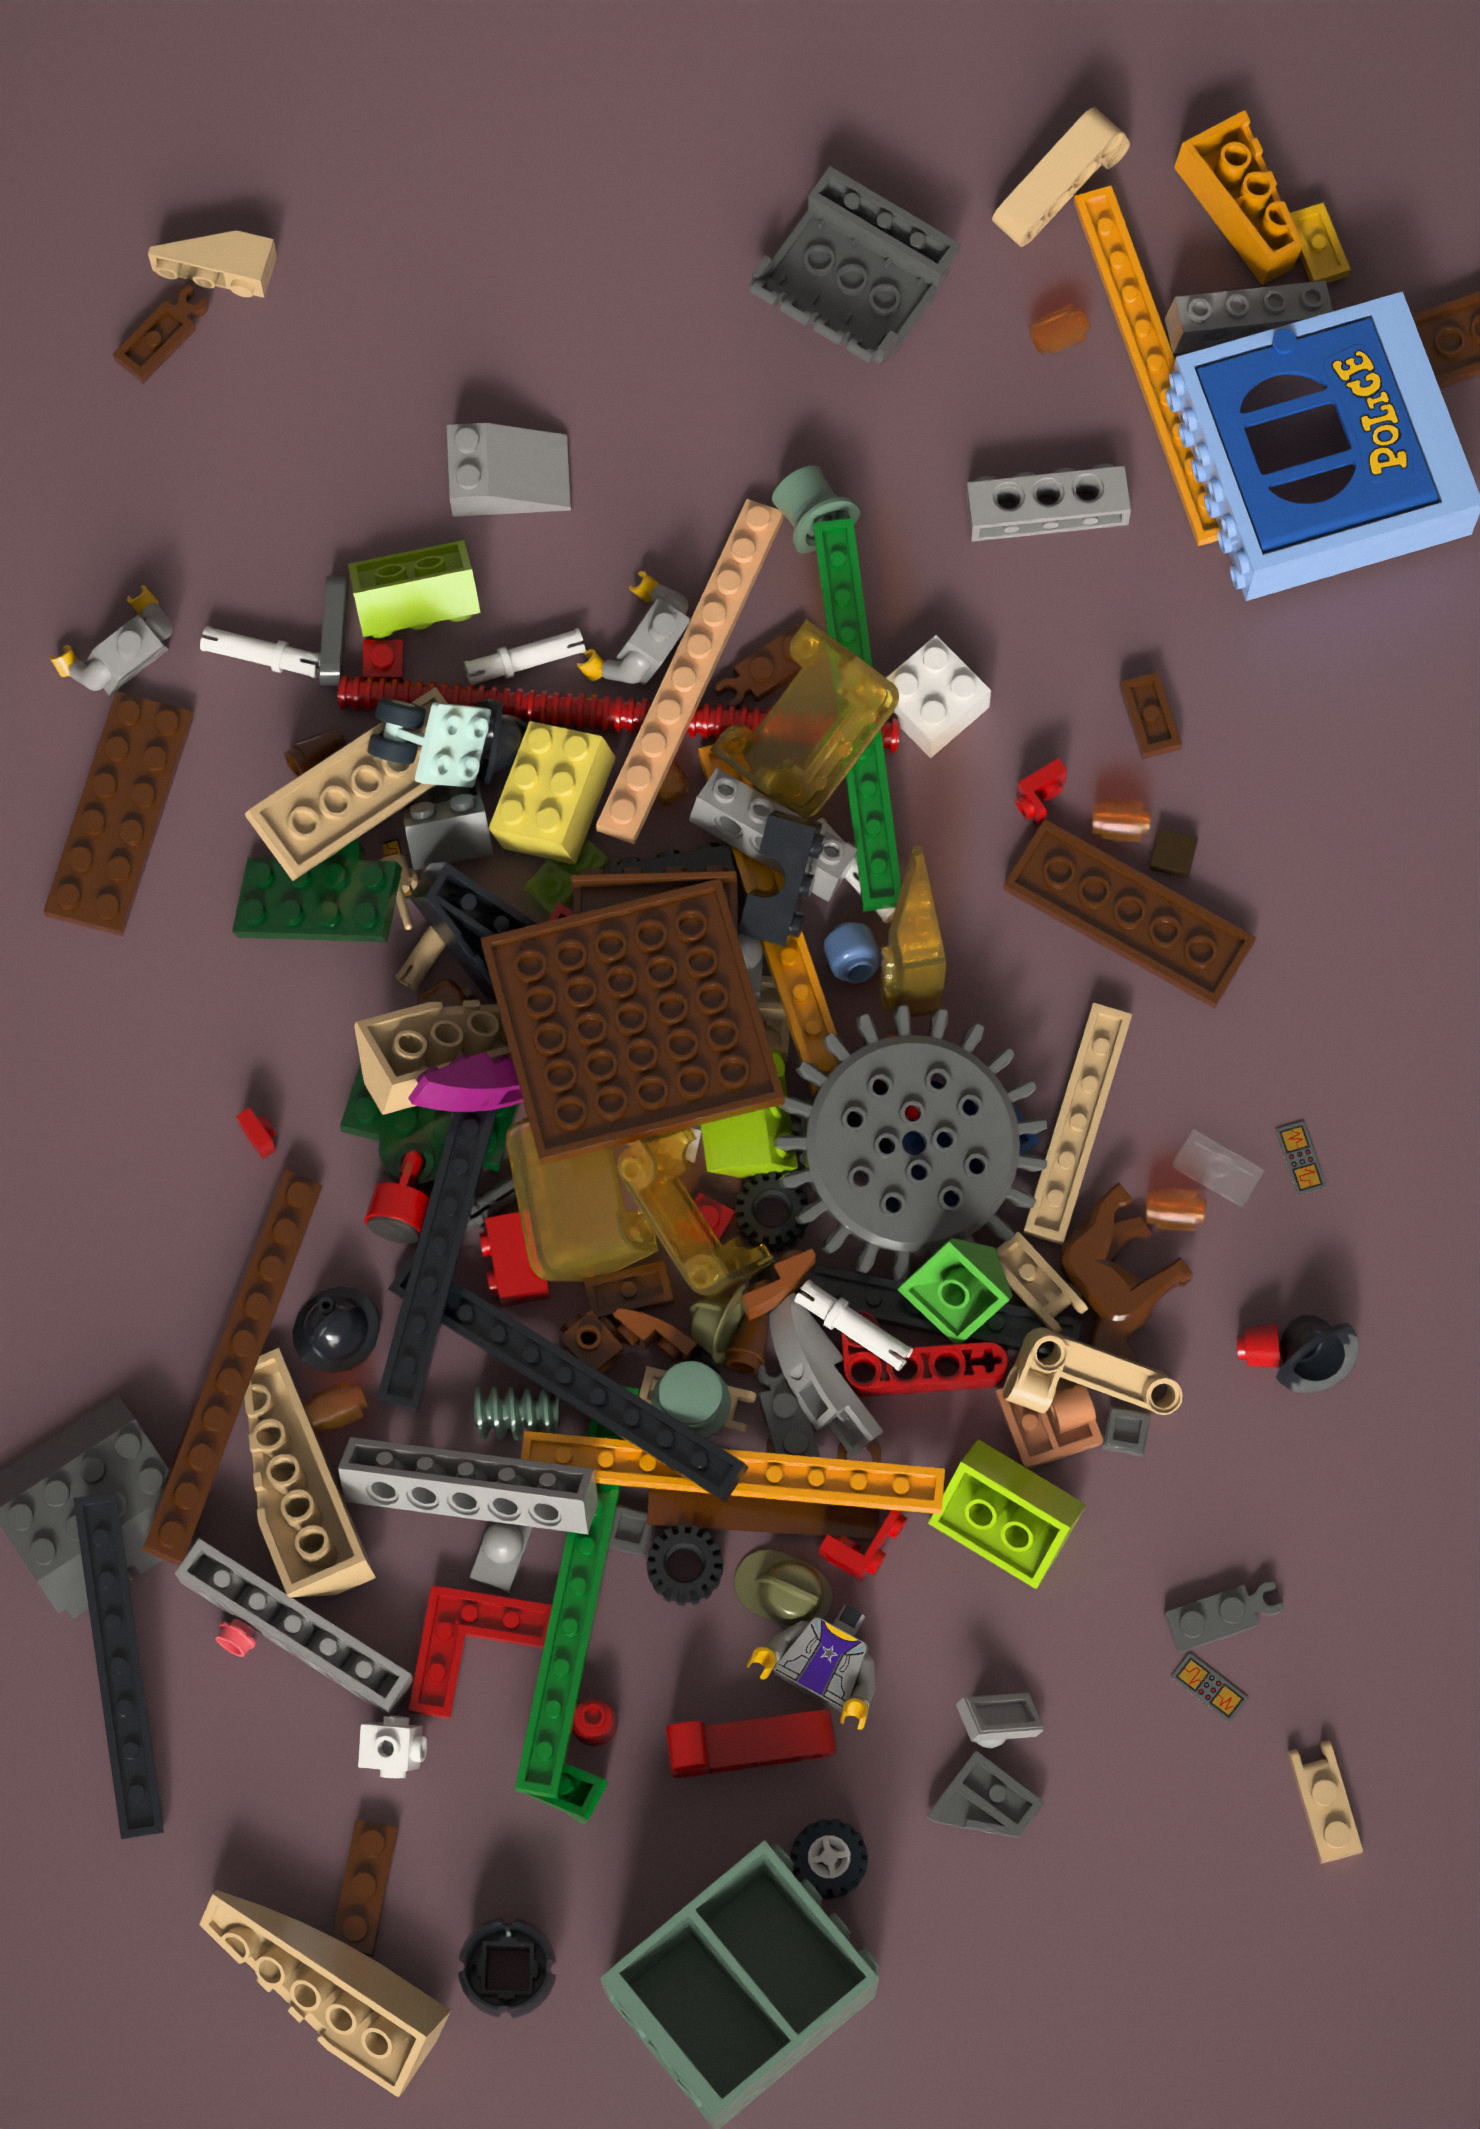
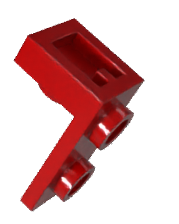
[819,1510,908,1582]

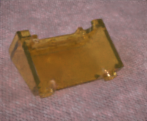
[710,619,899,818]
[506,1117,658,1281]
[617,1128,775,1297]

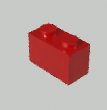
[479,1209,550,1307]

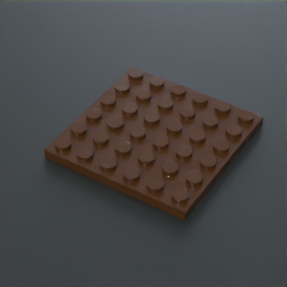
[480,879,785,1166]

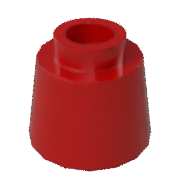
[1237,1322,1281,1368]
[572,1698,618,1747]

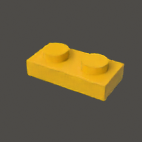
[1290,202,1351,284]

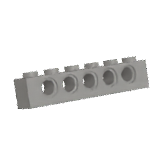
[338,1437,599,1534]
[175,1538,414,1716]

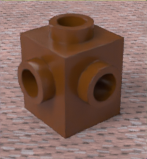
[559,1311,624,1374]

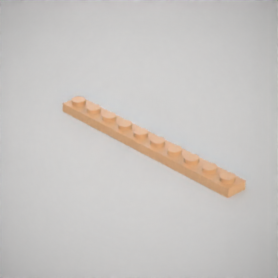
[596,499,784,845]

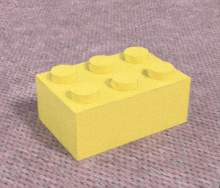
[489,721,616,865]

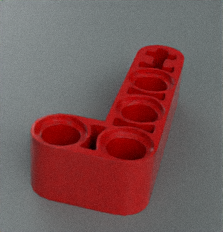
[841,1311,1008,1397]
[665,1710,837,1778]

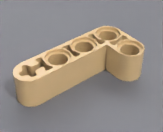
[992,107,1130,247]

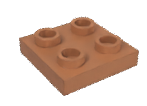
[995,1377,1103,1469]

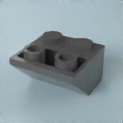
[401,778,493,870]

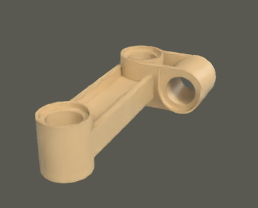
[1003,1327,1183,1415]

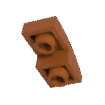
[742,1248,816,1321]
[613,1308,698,1362]

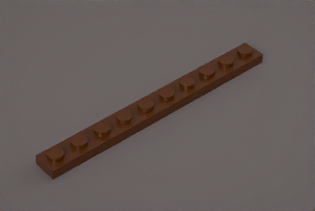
[139,1169,323,1566]

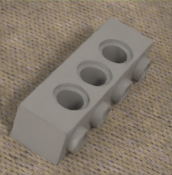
[1165,280,1333,354]
[965,463,1131,542]
[689,768,858,902]

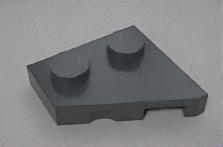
[926,1751,1045,1839]

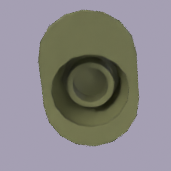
[689,1284,746,1364]
[734,1549,833,1628]

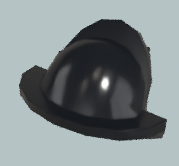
[473,699,528,786]
[292,1287,380,1373]
[1276,1315,1359,1394]

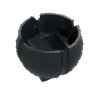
[458,1918,556,2018]

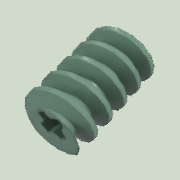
[474,1386,561,1440]

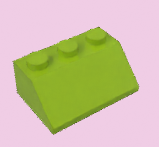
[348,540,481,638]
[701,1048,798,1181]
[928,1439,1086,1589]

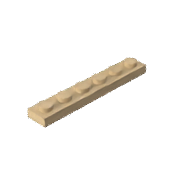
[1023,1003,1132,1245]

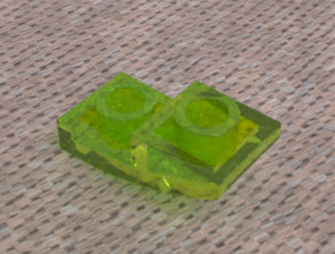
[522,838,610,914]

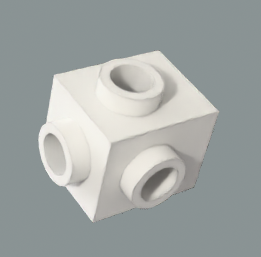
[358,1716,427,1778]

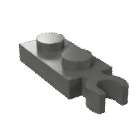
[757,1363,820,1457]
[1164,1582,1284,1655]

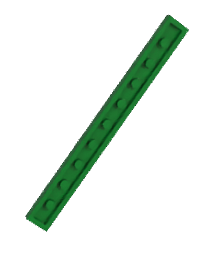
[813,518,904,911]
[515,1386,640,1799]

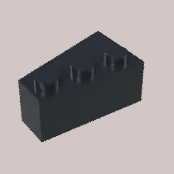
[409,862,537,998]

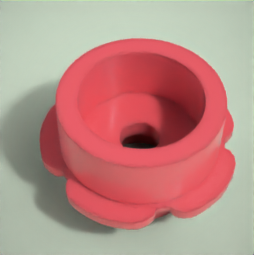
[216,1619,256,1657]

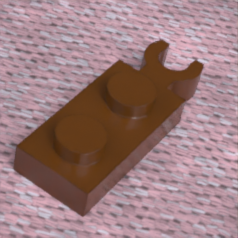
[113,285,210,384]
[715,623,822,710]

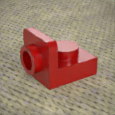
[1015,758,1067,827]

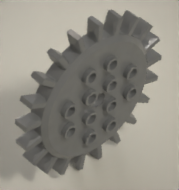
[773,1006,1047,1281]

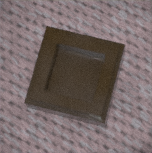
[1149,828,1198,879]

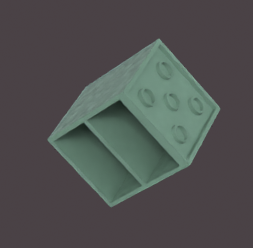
[600,1840,880,2129]

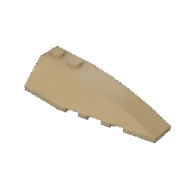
[354,1000,511,1115]
[244,1348,376,1598]
[199,1890,451,2097]

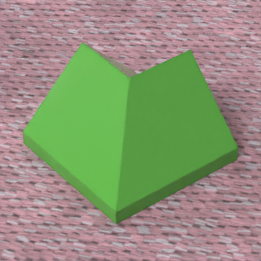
[897,1238,1013,1344]

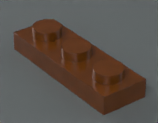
[332,1819,399,1957]

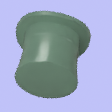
[772,466,860,554]
[652,1361,731,1439]

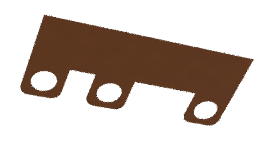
[647,1438,881,1540]

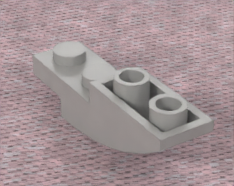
[769,1292,884,1458]

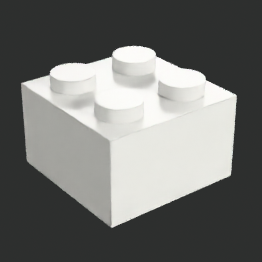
[877,635,991,758]

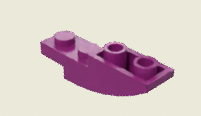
[408,1051,523,1112]

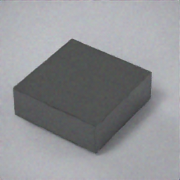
[1102,1406,1151,1457]
[609,1505,655,1558]

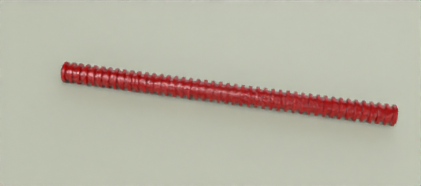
[338,675,900,754]

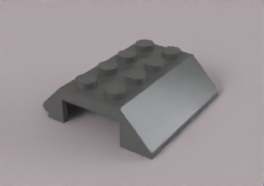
[749,166,961,364]
[0,1395,201,1619]

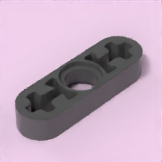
[320,576,348,687]

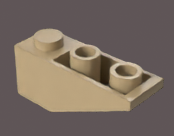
[148,230,277,298]

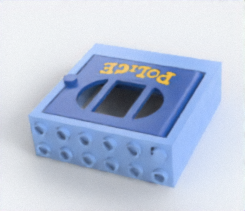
[1166,291,1480,601]

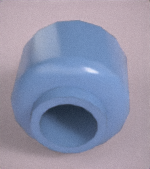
[823,922,882,984]

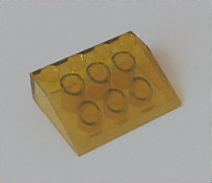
[879,845,947,1018]

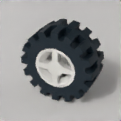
[791,1819,868,1900]

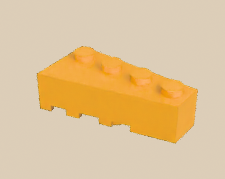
[1174,110,1303,285]

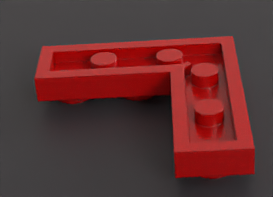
[408,1585,552,1720]

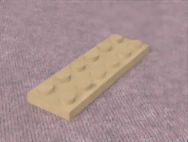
[245,687,483,881]

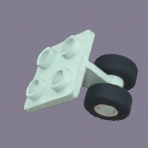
[367,698,491,788]

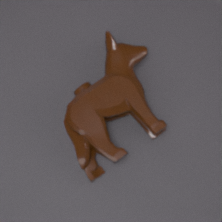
[1060,1182,1193,1364]

